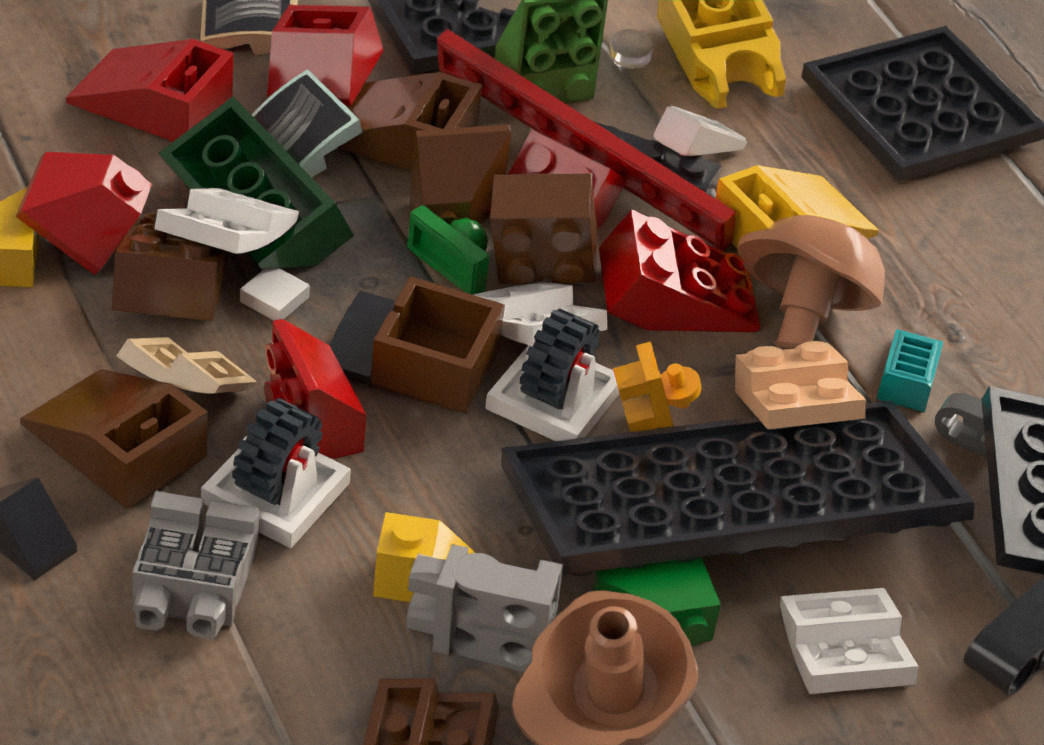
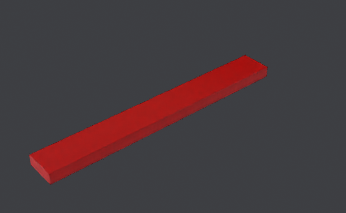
[437,29,736,251]

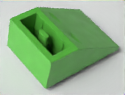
[495,0,608,103]

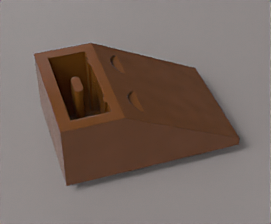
[337,72,482,171]
[112,213,229,321]
[20,369,208,509]

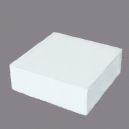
[240,268,310,320]

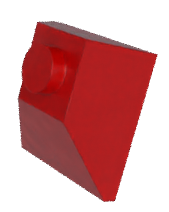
[16,152,152,275]

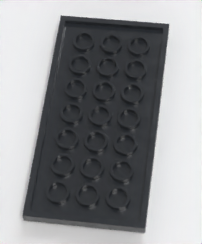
[501,400,975,576]

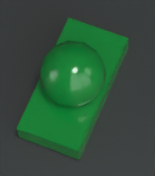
[407,205,490,295]

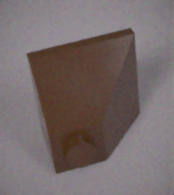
[409,125,511,225]

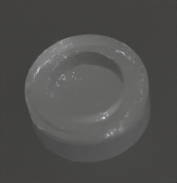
[609,29,654,69]

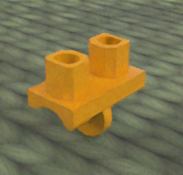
[613,341,702,432]

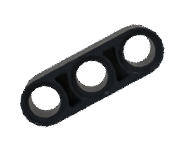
[963,577,1044,696]

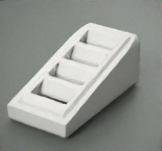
[654,105,748,156]

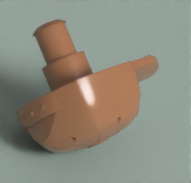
[737,215,885,350]
[512,591,698,745]

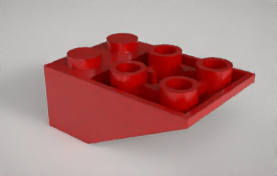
[66,39,234,142]
[598,209,761,332]

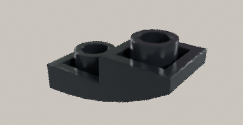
[330,291,396,385]

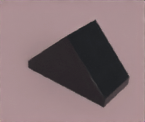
[0,477,77,580]

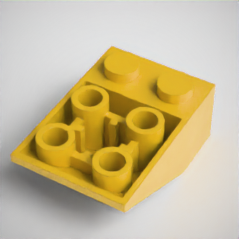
[715,165,879,249]

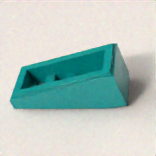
[876,329,944,412]

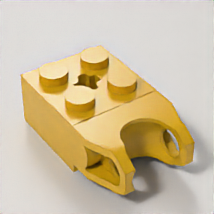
[657,0,786,109]

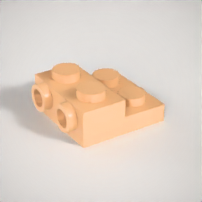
[735,341,866,429]

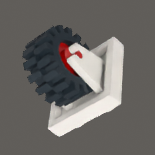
[485,308,619,441]
[201,399,351,548]

